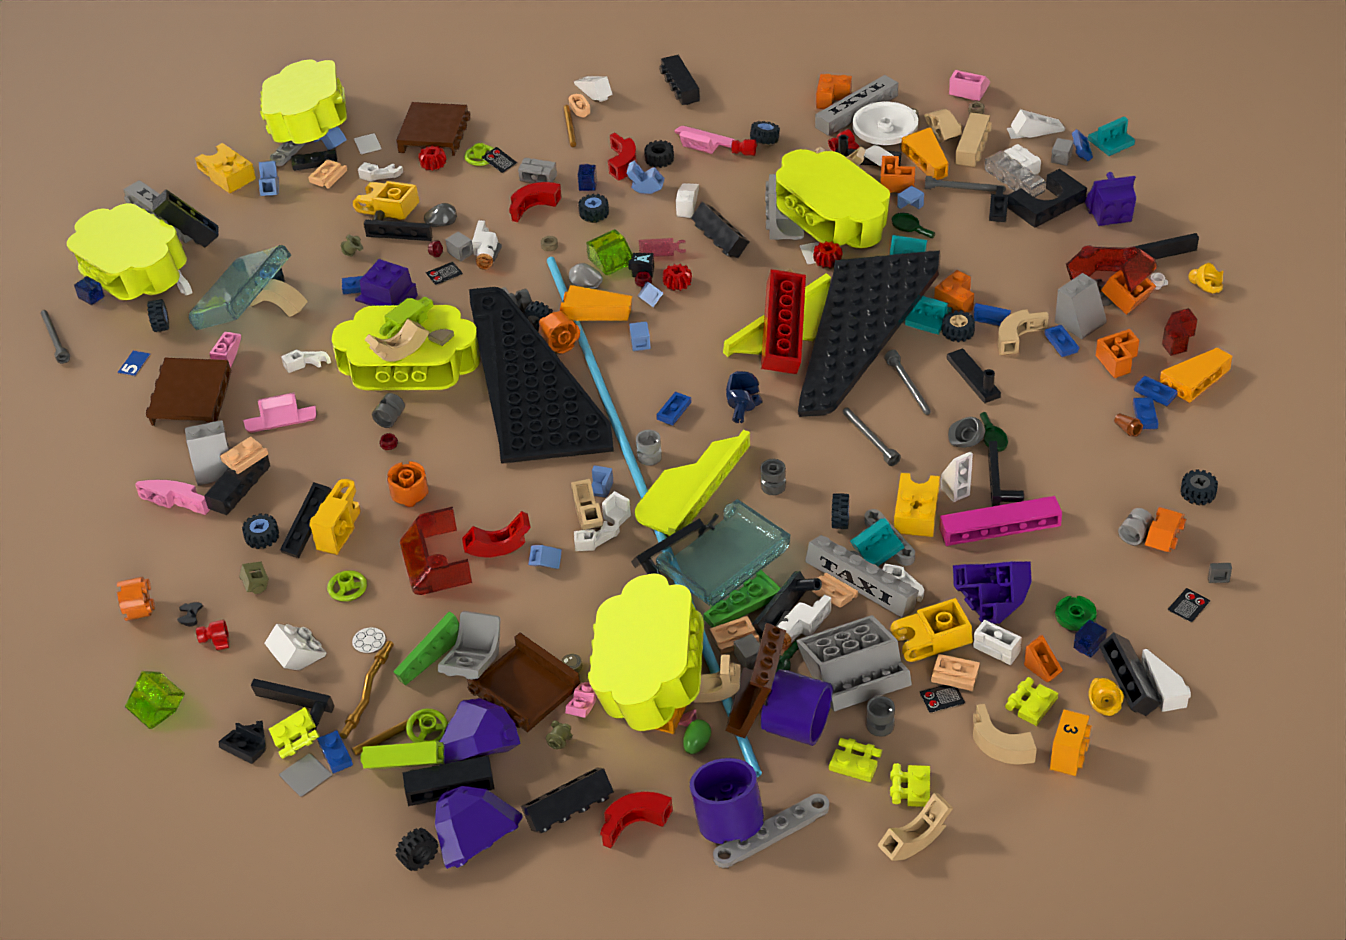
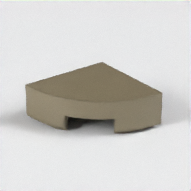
[428,329,454,346]

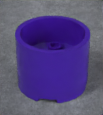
[761,669,833,746]
[690,758,764,844]

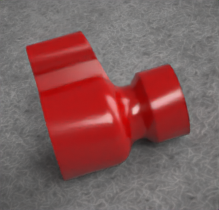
[828,129,859,152]
[731,139,758,156]
[196,619,229,650]

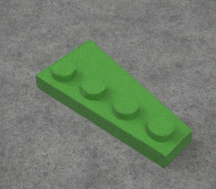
[703,570,781,628]
[393,611,460,686]

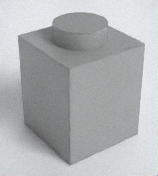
[1051,138,1074,166]
[445,231,474,261]
[734,634,760,669]

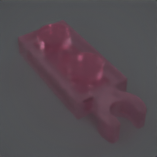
[639,238,686,257]

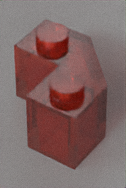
[1162,308,1198,356]

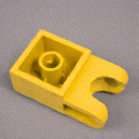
[195,143,256,194]
[353,181,419,220]
[894,473,940,537]
[310,479,361,555]
[890,598,973,662]

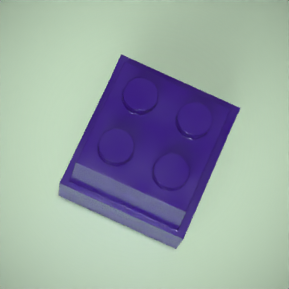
[1085,172,1137,226]
[355,259,418,306]

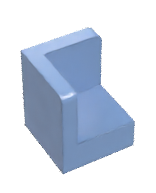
[897,186,924,209]
[637,282,663,307]
[629,322,651,351]
[592,465,614,498]
[528,545,562,569]

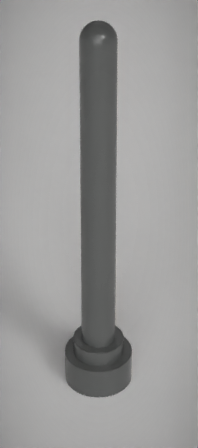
[925,176,1006,192]
[41,310,70,364]
[884,350,931,415]
[843,408,901,466]

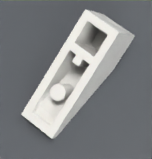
[574,76,613,102]
[1011,109,1065,138]
[676,183,699,218]
[941,452,973,502]
[1141,649,1191,712]

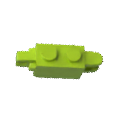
[379,296,433,339]

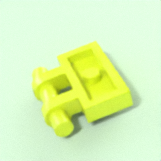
[1005,677,1058,726]
[269,707,320,759]
[829,738,882,782]
[890,763,930,807]

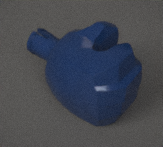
[726,371,763,423]

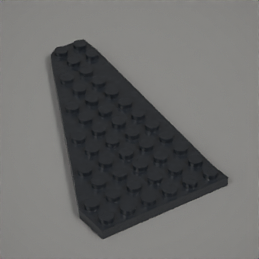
[798,250,941,417]
[469,287,614,464]

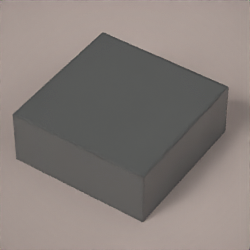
[1208,563,1232,583]

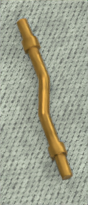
[340,641,394,739]

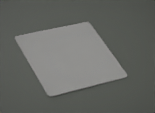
[279,753,332,797]

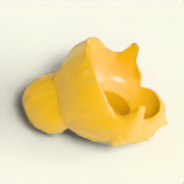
[1188,263,1224,294]
[1088,678,1124,716]

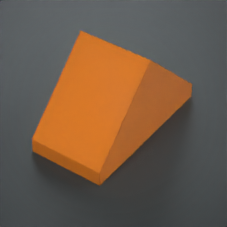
[1024,635,1063,682]

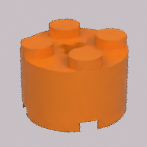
[538,311,580,354]
[387,461,429,507]
[117,577,155,621]

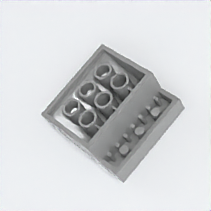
[797,615,912,711]

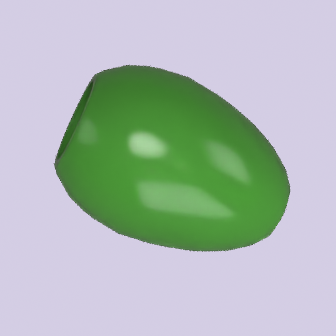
[683,719,711,754]

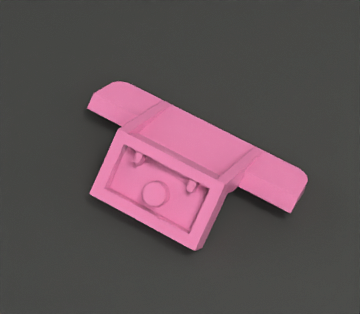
[674,126,735,154]
[243,392,316,433]

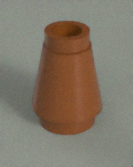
[1114,413,1143,436]

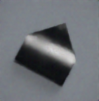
[219,720,266,764]

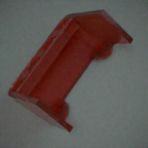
[1066,245,1158,292]
[400,506,472,595]

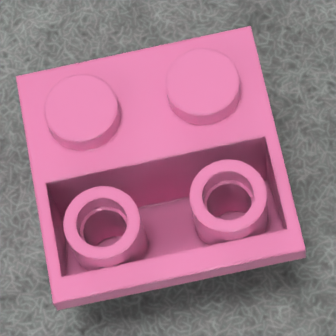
[949,70,990,101]

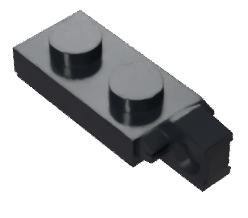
[291,150,337,171]
[989,186,1008,222]

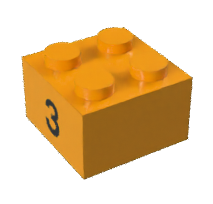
[1050,709,1092,776]

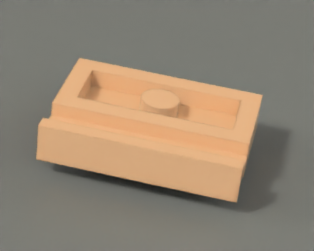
[308,159,347,189]
[220,436,268,474]
[812,573,858,608]
[709,616,759,655]
[931,654,980,691]

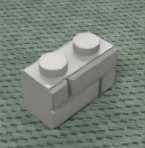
[518,158,557,183]

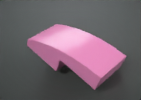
[565,682,598,718]

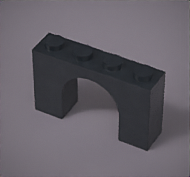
[1007,168,1087,228]

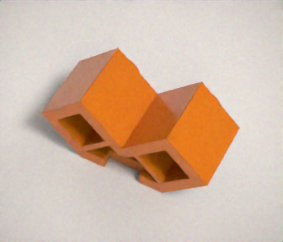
[1145,507,1187,552]

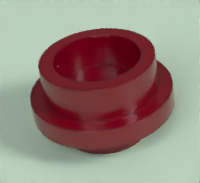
[428,240,443,258]
[635,272,652,287]
[379,433,398,450]

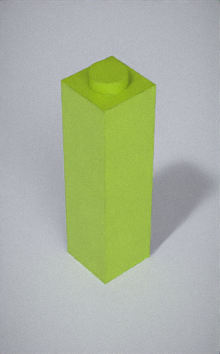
[361,741,444,770]

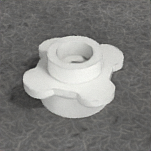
[1149,273,1168,290]

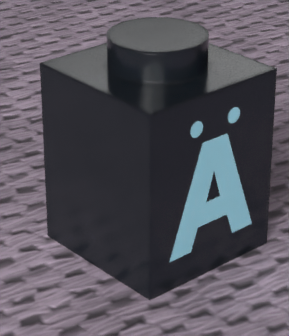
[629,253,655,278]

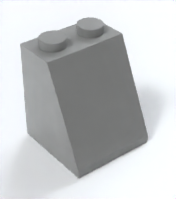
[1055,273,1107,339]
[185,420,230,486]

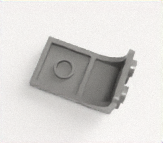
[765,174,804,240]
[438,611,501,680]

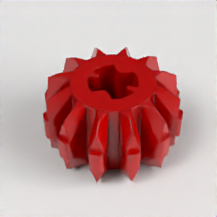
[418,145,447,171]
[813,241,843,269]
[662,263,692,291]

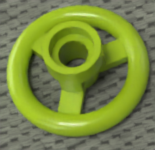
[464,143,494,166]
[327,570,367,602]
[406,708,448,743]

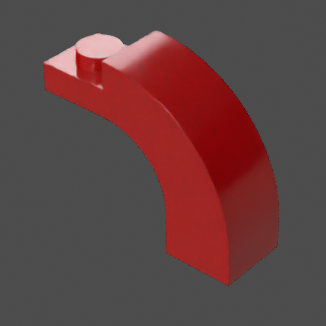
[608,132,637,181]
[509,182,562,222]
[462,511,531,558]
[600,791,673,849]

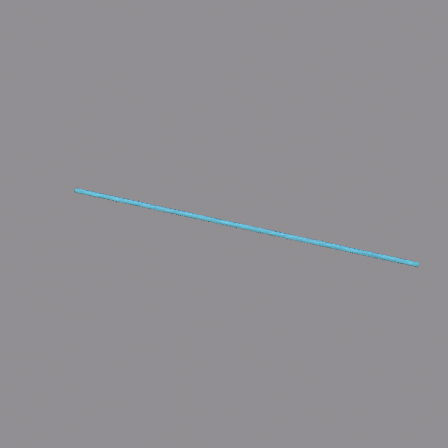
[547,257,762,777]

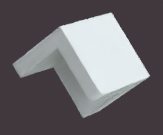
[602,491,631,526]

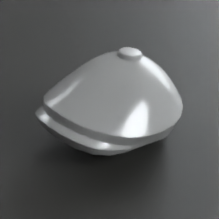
[569,263,603,289]

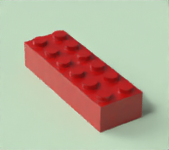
[761,269,806,374]

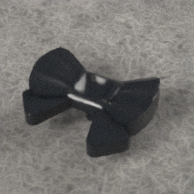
[698,513,719,539]
[177,602,203,627]

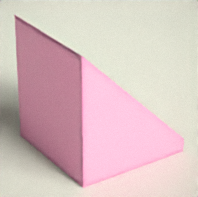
[679,709,697,727]

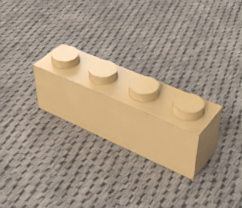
[955,113,992,167]

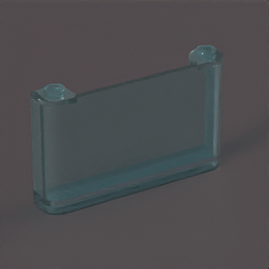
[189,245,291,330]
[656,499,791,607]

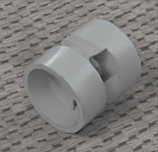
[636,430,662,466]
[1118,508,1154,546]

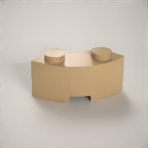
[924,109,962,143]

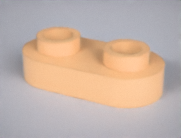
[568,94,591,117]

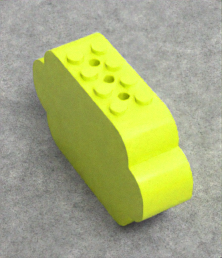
[260,59,347,144]
[776,149,890,248]
[67,203,187,300]
[331,305,480,390]
[588,574,704,731]

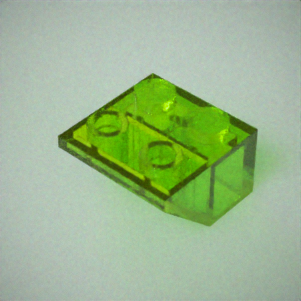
[586,229,633,276]
[125,671,185,729]

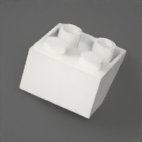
[264,624,327,670]

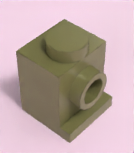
[239,561,269,594]

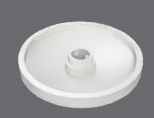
[853,102,918,145]

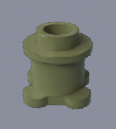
[340,234,363,256]
[546,721,573,749]

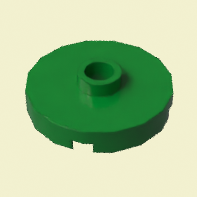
[1055,596,1097,631]

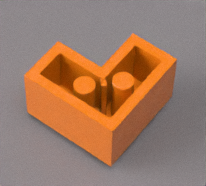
[816,74,852,109]
[881,156,915,193]
[934,270,974,313]
[1101,270,1156,315]
[1096,329,1139,378]

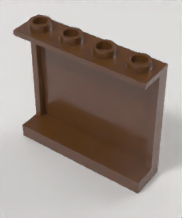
[396,102,471,156]
[146,357,232,426]
[725,623,786,739]
[467,633,580,733]

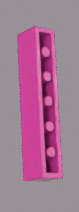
[939,496,1062,546]

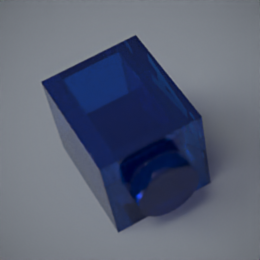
[577,164,597,191]
[74,276,105,306]
[1073,619,1107,658]

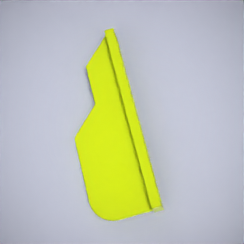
[723,273,831,357]
[635,430,750,536]

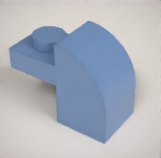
[314,126,347,150]
[627,160,665,194]
[258,161,279,196]

